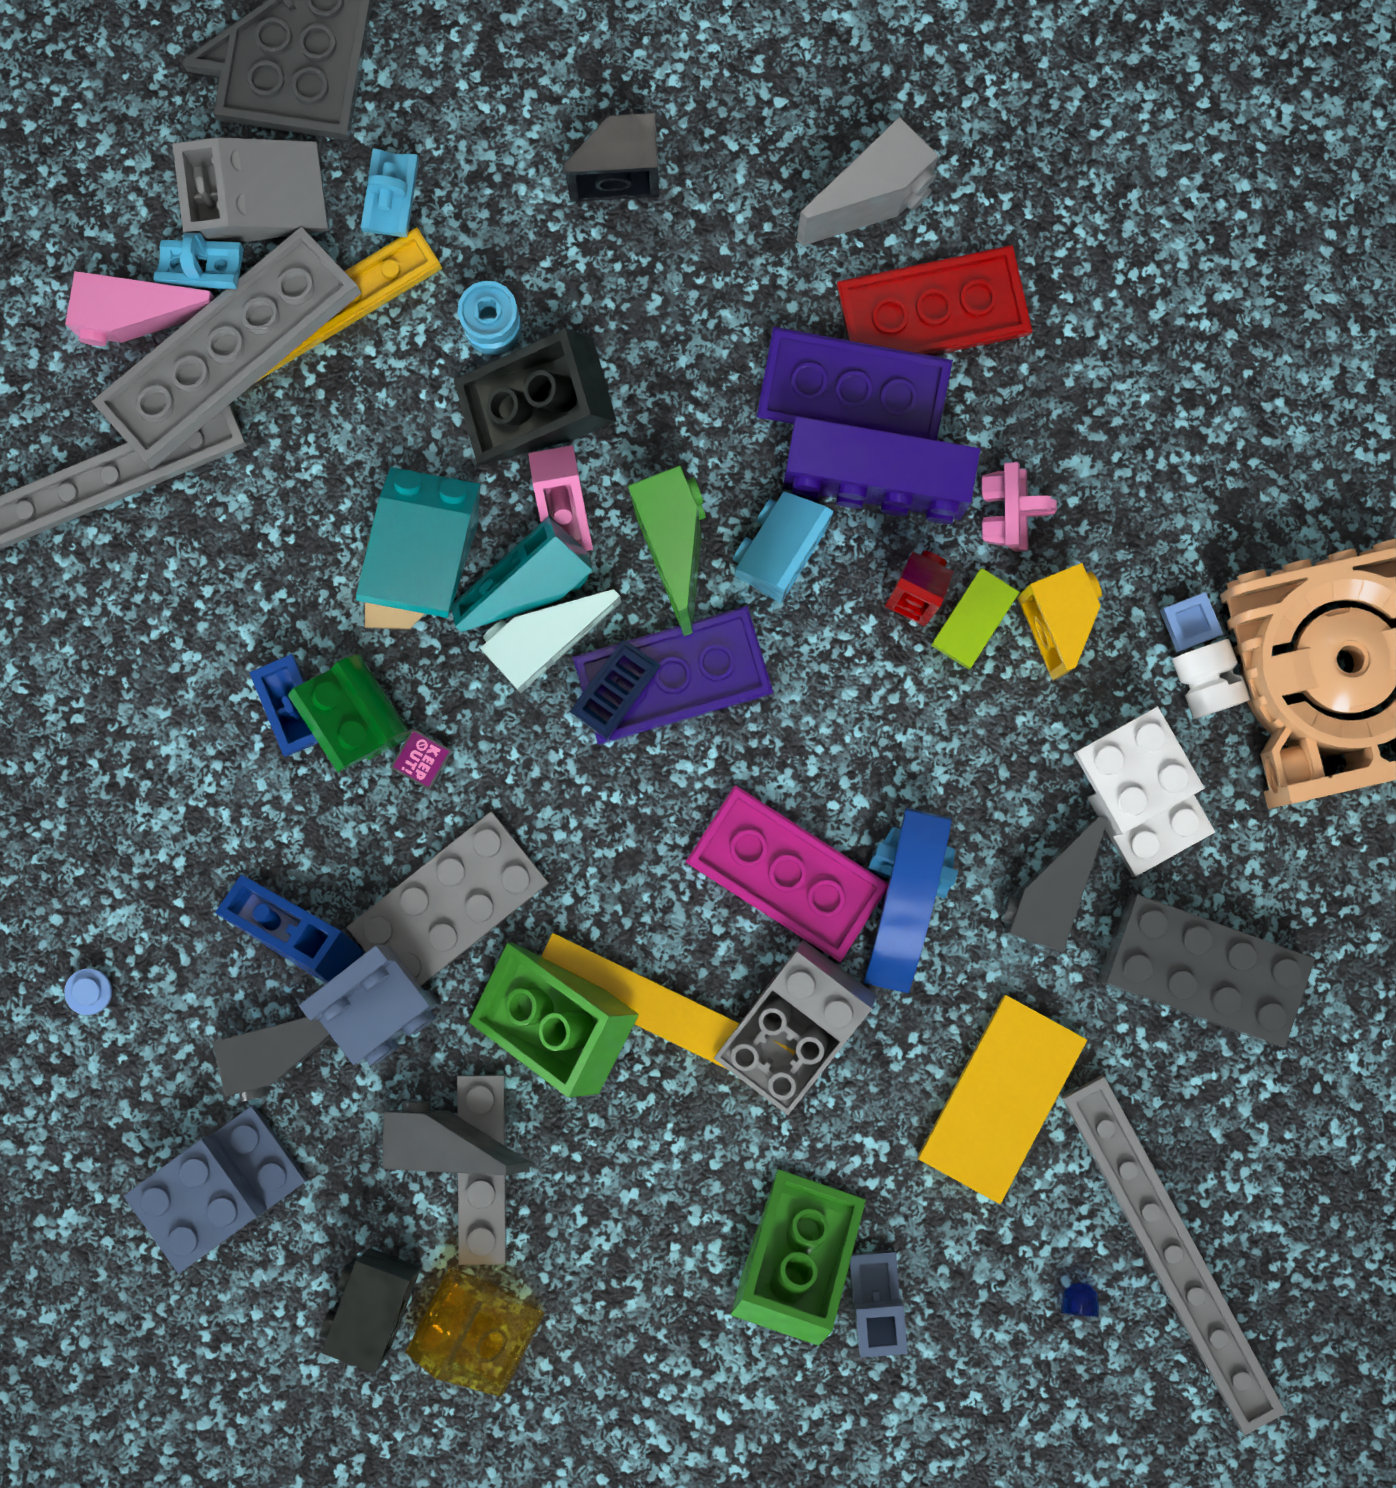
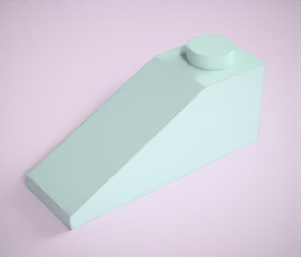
[480,589,621,693]

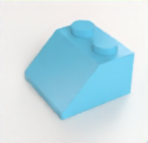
[732,491,834,604]

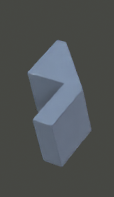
[849,1250,908,1358]

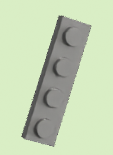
[457,1075,507,1265]

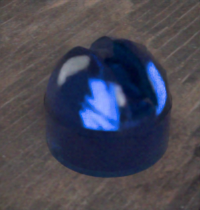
[1061,1283,1100,1317]

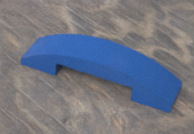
[864,808,952,993]

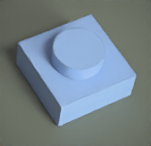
[1160,592,1223,653]

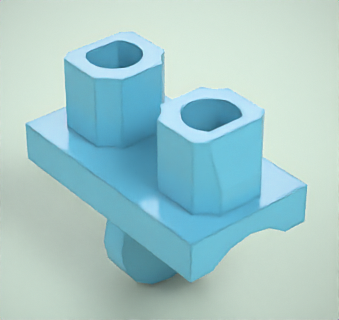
[361,149,419,238]

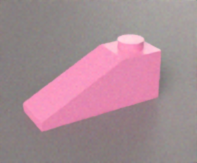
[65,271,215,346]

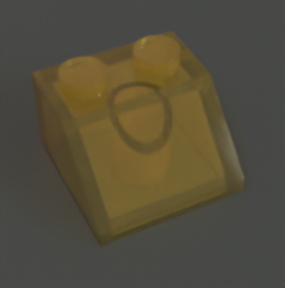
[405,1267,545,1397]

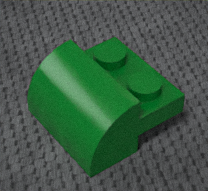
[288,655,411,773]

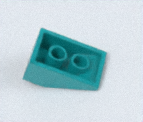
[356,467,480,618]

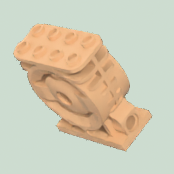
[1220,539,1396,809]

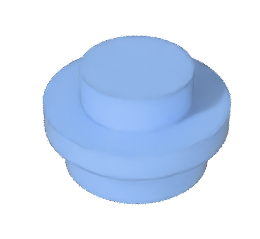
[64,968,112,1015]

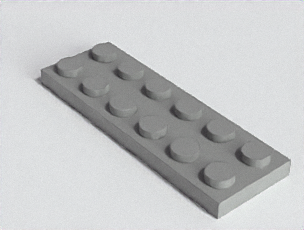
[91,226,361,470]

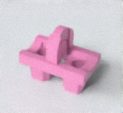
[982,462,1057,552]

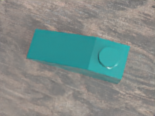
[451,516,593,632]

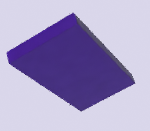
[757,327,953,441]
[572,606,774,746]

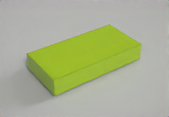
[931,568,1020,670]

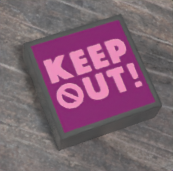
[390,728,454,791]

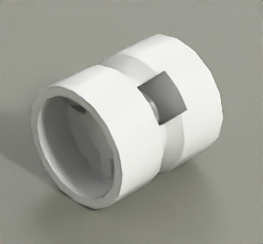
[1172,639,1251,719]

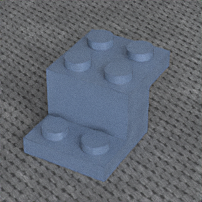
[298,945,441,1066]
[123,1105,308,1274]

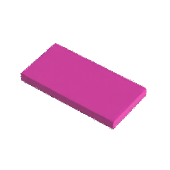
[685,785,888,962]

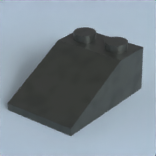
[454,328,617,465]

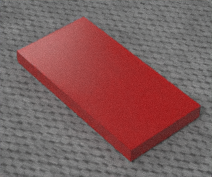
[836,245,1032,356]

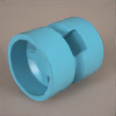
[458,281,522,355]

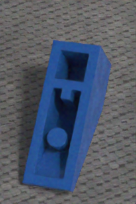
[215,874,365,983]

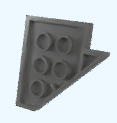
[183,0,373,140]

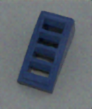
[569,639,661,741]

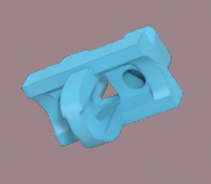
[153,232,244,294]

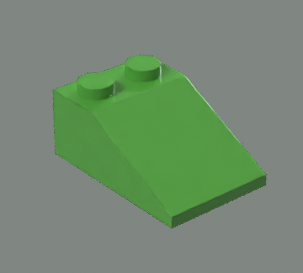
[628,466,706,636]
[469,942,639,1098]
[730,1169,866,1346]

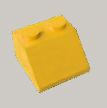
[1017,563,1102,681]

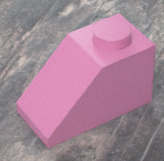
[528,445,593,551]

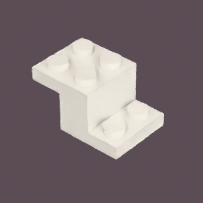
[1074,707,1215,877]

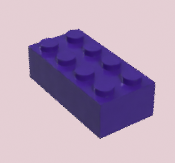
[782,416,980,524]

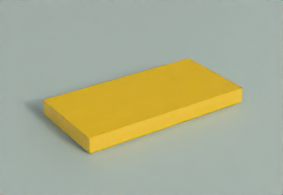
[917,995,1087,1204]

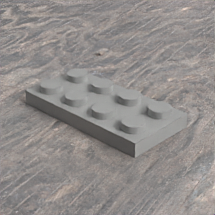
[347,811,549,986]

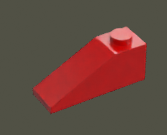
[885,550,954,626]

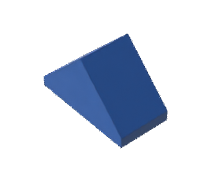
[249,654,318,757]

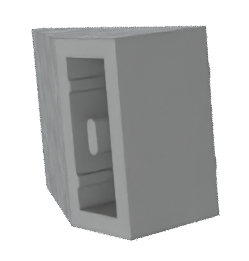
[172,137,329,243]
[714,939,877,1115]

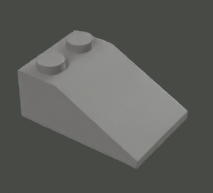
[796,117,939,246]

